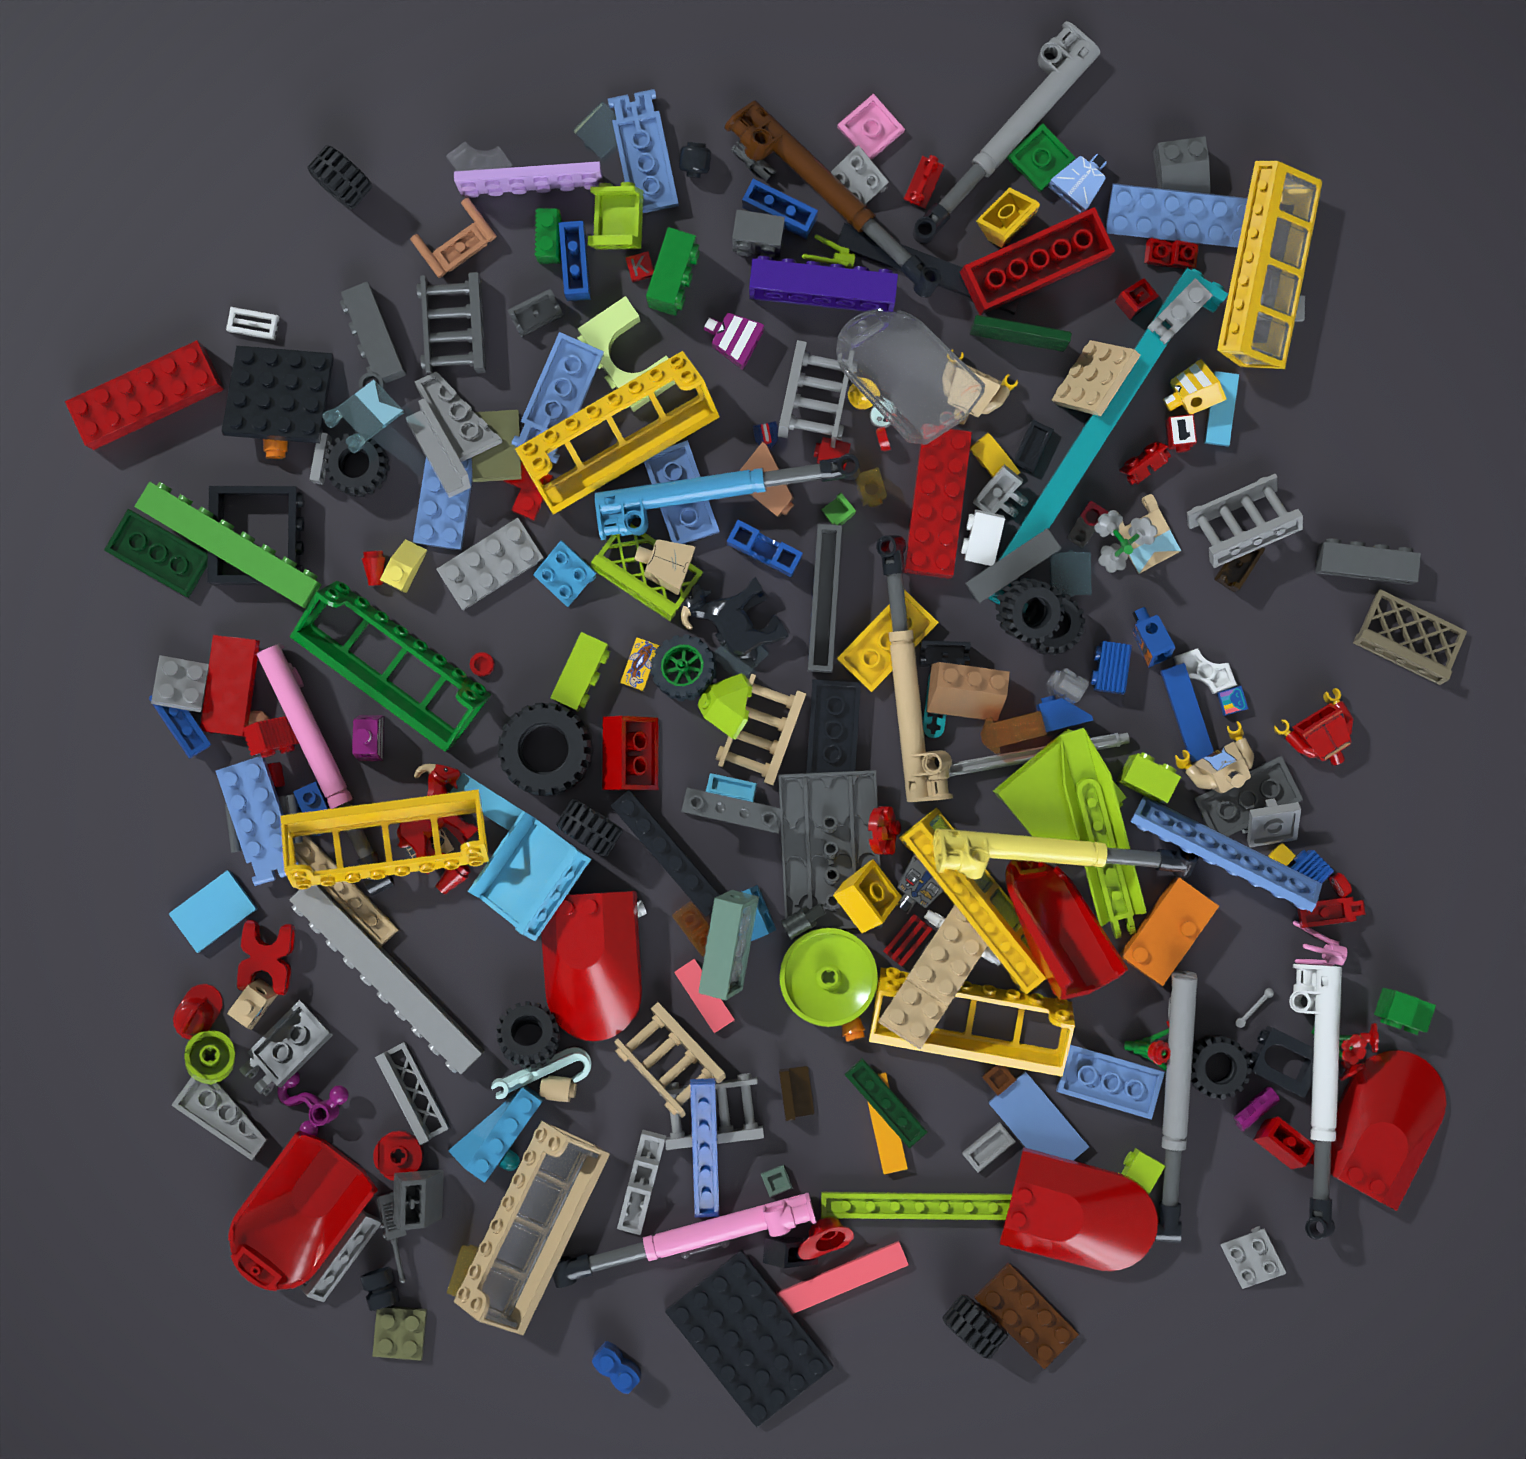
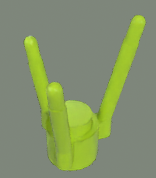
[802,235,855,269]

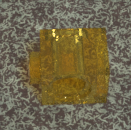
[855,468,887,507]

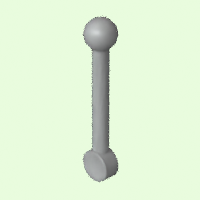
[1235,988,1274,1028]

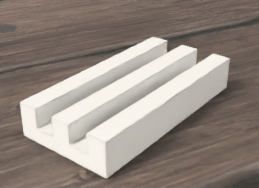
[226,307,280,340]

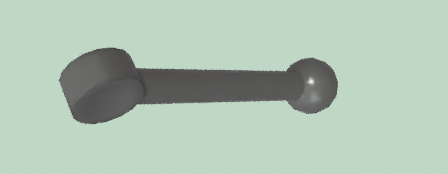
[680,1240,730,1259]

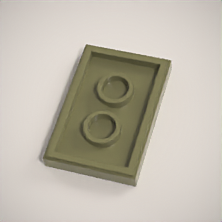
[472,409,522,482]

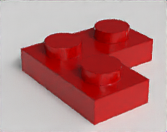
[502,462,554,521]

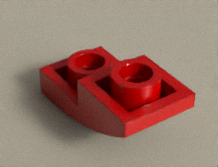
[1144,238,1198,269]

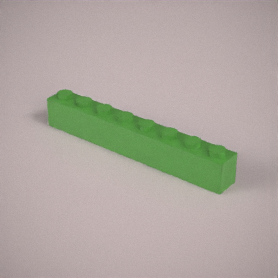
[134,482,322,608]

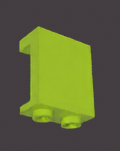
[587,182,644,250]

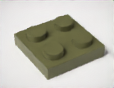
[372,1306,427,1360]

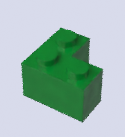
[1374,988,1436,1035]

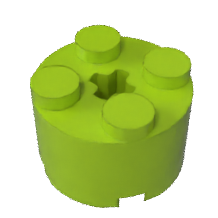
[184,1031,235,1084]

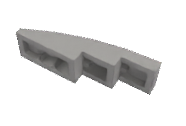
[617,1130,666,1235]

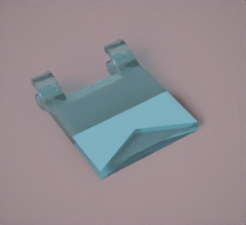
[322,380,404,453]

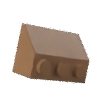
[926,662,1010,721]

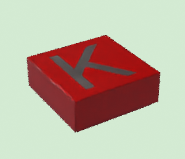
[626,251,654,282]

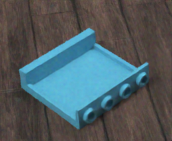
[468,811,591,941]

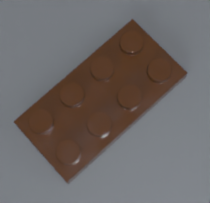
[974,1262,1079,1369]

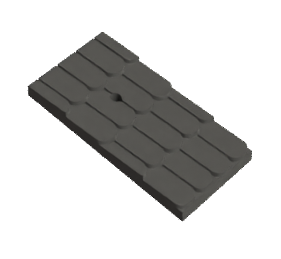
[779,770,883,933]

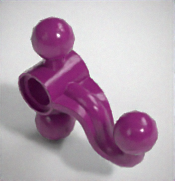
[277,1071,349,1136]

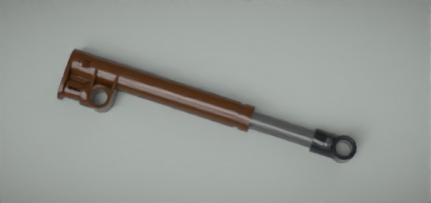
[724,100,942,298]

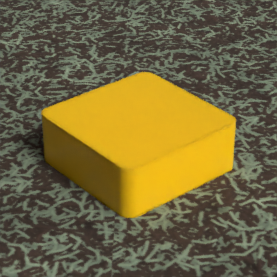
[1268,843,1295,866]

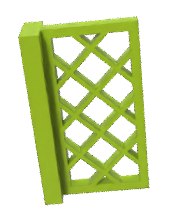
[591,524,703,622]

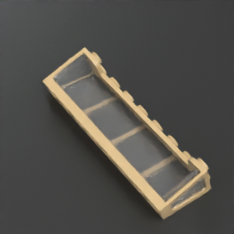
[454,1120,610,1335]

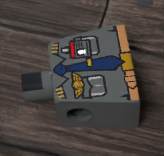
[897,853,944,913]

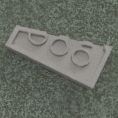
[415,372,502,462]

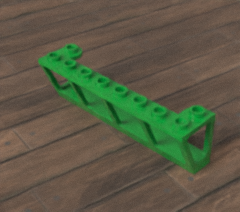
[290,581,492,752]

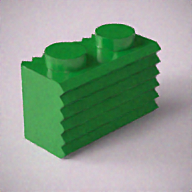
[534,208,562,264]

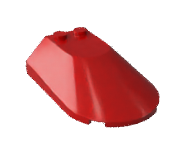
[1005,860,1128,1000]
[541,891,642,1041]
[1308,1050,1446,1211]
[228,1130,378,1291]
[999,1148,1158,1271]

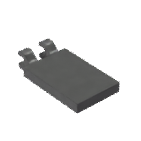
[239,1000,333,1096]

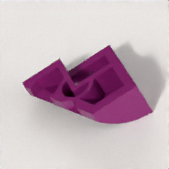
[1233,1086,1280,1132]

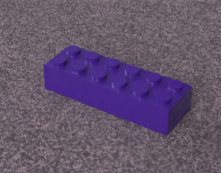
[749,256,898,314]

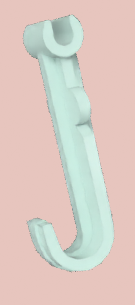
[491,1047,591,1099]

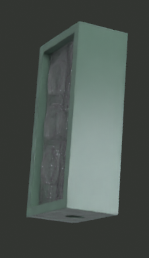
[698,890,759,1000]

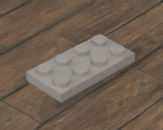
[436,518,544,610]

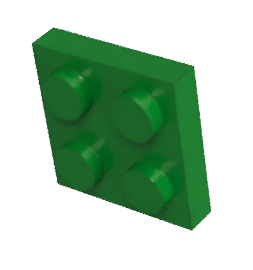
[1007,124,1076,193]

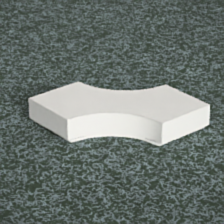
[1173,648,1237,694]

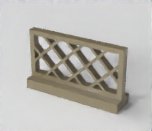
[1353,589,1467,685]

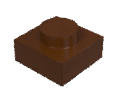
[982,1064,1016,1096]

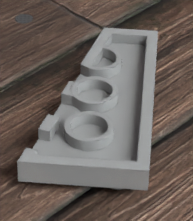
[171,1077,267,1161]

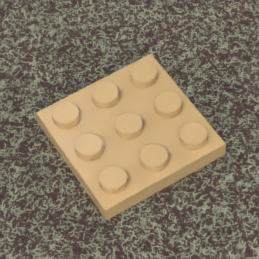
[1052,340,1140,416]

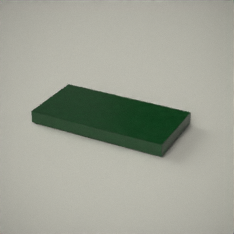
[970,315,1072,352]
[104,509,208,598]

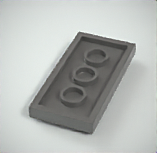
[1193,756,1303,837]

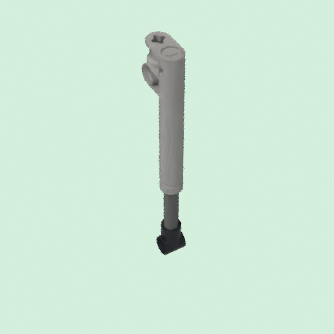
[913,21,1100,244]
[1155,970,1198,1244]

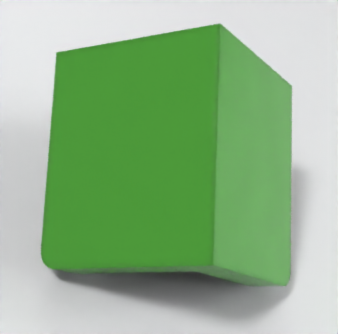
[821,492,856,525]

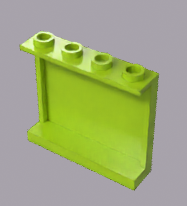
[993,729,1127,840]

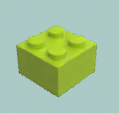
[1116,752,1181,804]

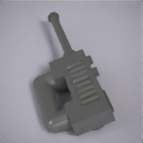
[376,1192,411,1283]

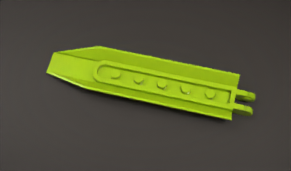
[1060,728,1147,939]

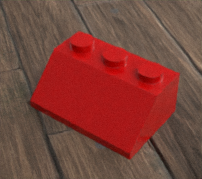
[602,716,658,790]

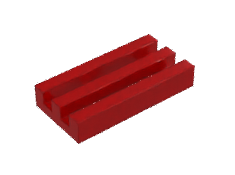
[883,914,933,967]

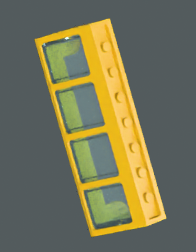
[899,807,1046,994]

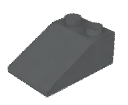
[1153,136,1211,194]

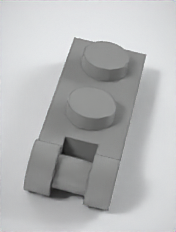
[1147,278,1213,344]

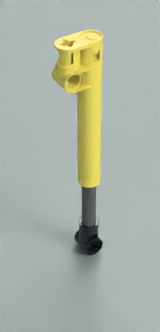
[933,828,1199,879]

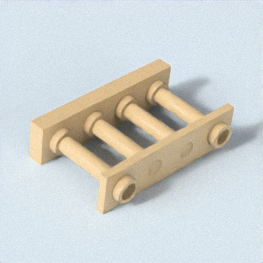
[716,674,806,786]
[615,1002,726,1118]

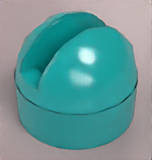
[499,1149,520,1171]

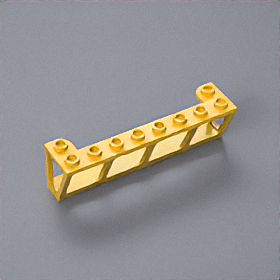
[515,351,720,515]
[280,789,489,890]
[869,967,1075,1076]

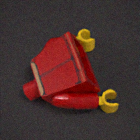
[1274,688,1353,765]

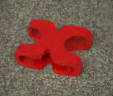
[237,920,295,995]

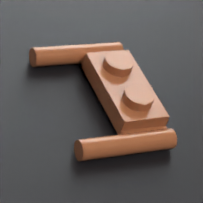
[410,197,497,278]

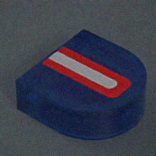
[752,421,779,448]

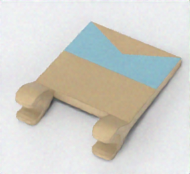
[1118,494,1181,574]

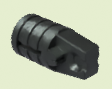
[781,904,825,940]

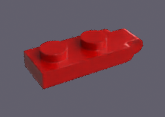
[1298,896,1366,928]

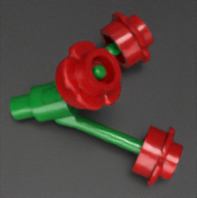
[1124,1020,1171,1071]

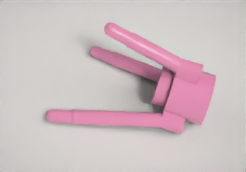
[1293,921,1347,966]

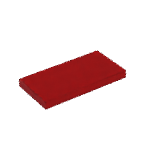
[200,635,260,737]

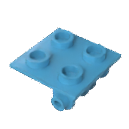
[533,540,597,607]

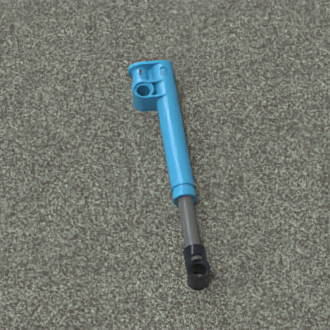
[595,454,861,540]

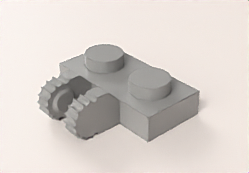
[973,465,1029,517]

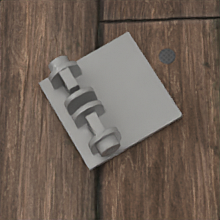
[831,145,889,205]
[1220,1226,1287,1289]

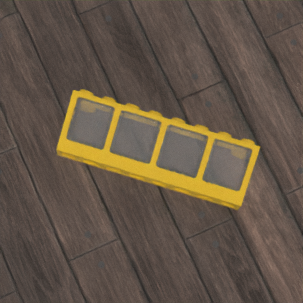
[1217,161,1322,369]

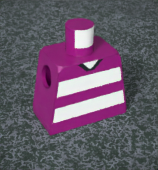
[704,313,764,370]
[352,715,384,761]

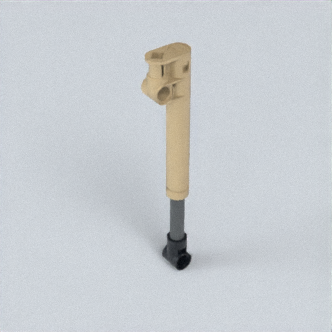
[876,535,953,802]

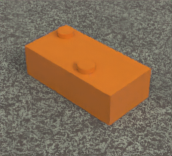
[1119,877,1219,986]

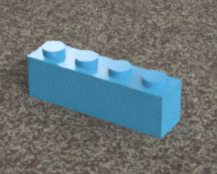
[448,1085,545,1183]

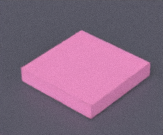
[837,94,905,160]

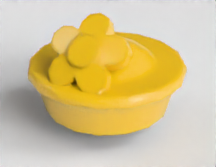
[848,380,877,409]

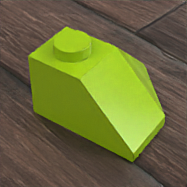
[697,673,753,740]

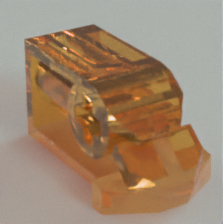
[980,711,1047,754]

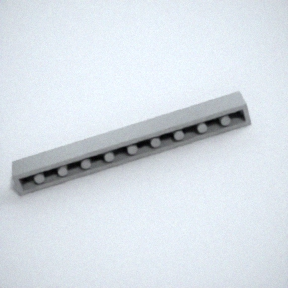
[290,885,485,1074]

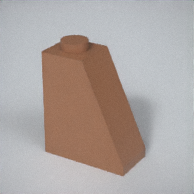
[740,442,794,517]

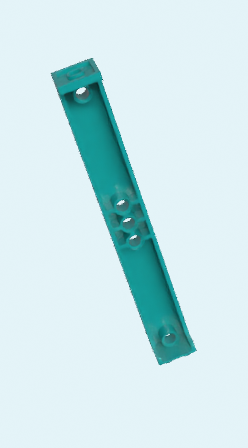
[988,268,1228,613]

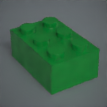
[646,227,700,316]

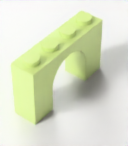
[577,296,676,412]

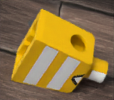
[1163,359,1227,414]

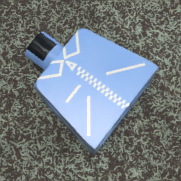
[1048,154,1107,214]

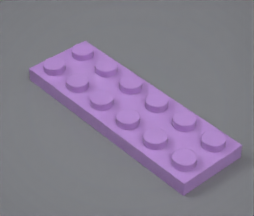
[454,161,604,198]

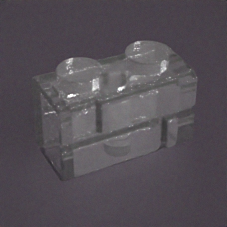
[1046,668,1089,704]

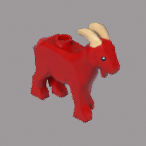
[397,764,478,875]

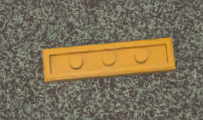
[867,1072,908,1174]

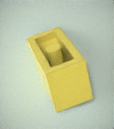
[380,539,428,593]

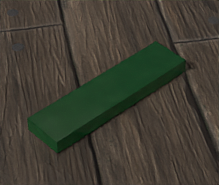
[844,1058,928,1149]

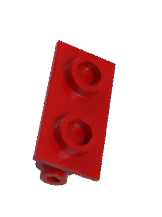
[903,155,944,209]
[1119,441,1171,485]

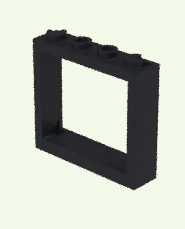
[207,486,305,585]

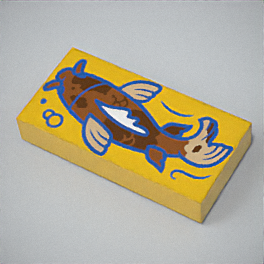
[620,637,660,691]

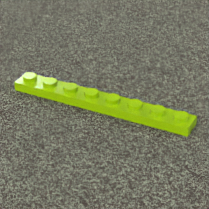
[821,1192,1012,1220]

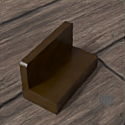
[779,1066,814,1121]

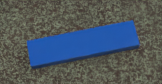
[1160,663,1214,762]

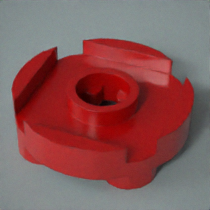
[868,806,901,855]
[373,1130,424,1181]

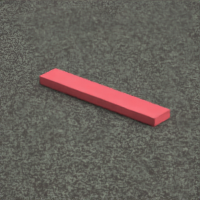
[776,1241,909,1314]

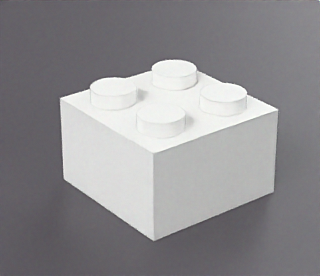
[961,509,1005,566]

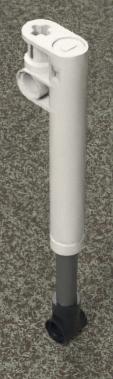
[1289,964,1342,1240]

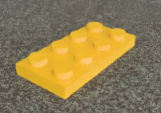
[837,589,939,692]

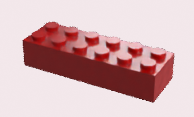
[960,207,1115,315]
[65,340,224,450]
[904,425,972,579]

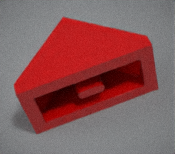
[1115,278,1159,320]

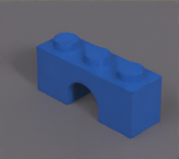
[727,520,803,578]

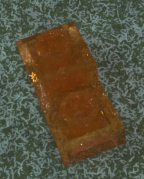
[672,901,710,957]

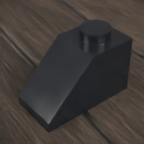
[763,1236,818,1268]

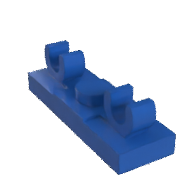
[149,695,211,759]

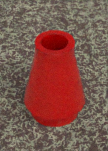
[361,551,385,586]
[435,865,471,894]

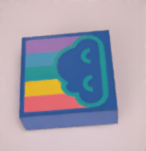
[1217,686,1248,716]

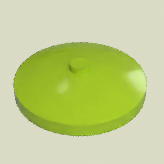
[780,928,878,1027]

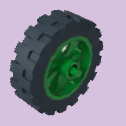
[651,634,717,701]

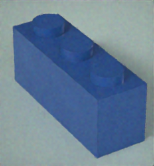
[742,179,818,239]
[559,221,591,301]

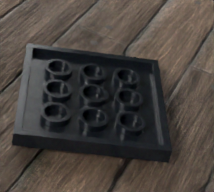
[221,346,334,444]

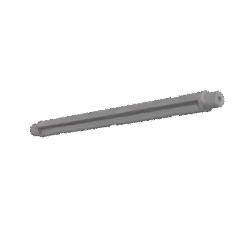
[938,733,1130,777]

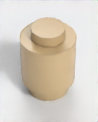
[540,1075,577,1102]

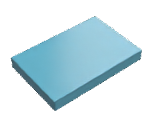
[169,870,258,953]

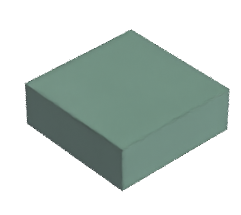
[761,1164,793,1197]

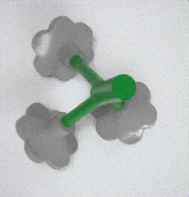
[1094,510,1158,573]

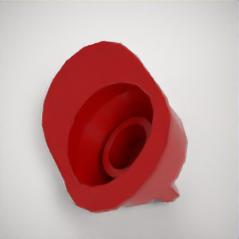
[173,984,223,1040]
[798,1217,854,1260]

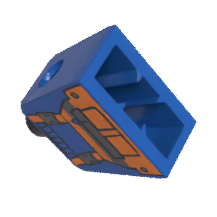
[1132,607,1175,668]

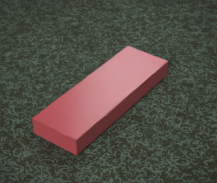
[674,958,735,1033]

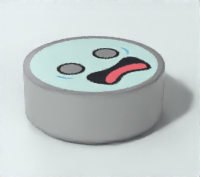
[870,403,894,428]

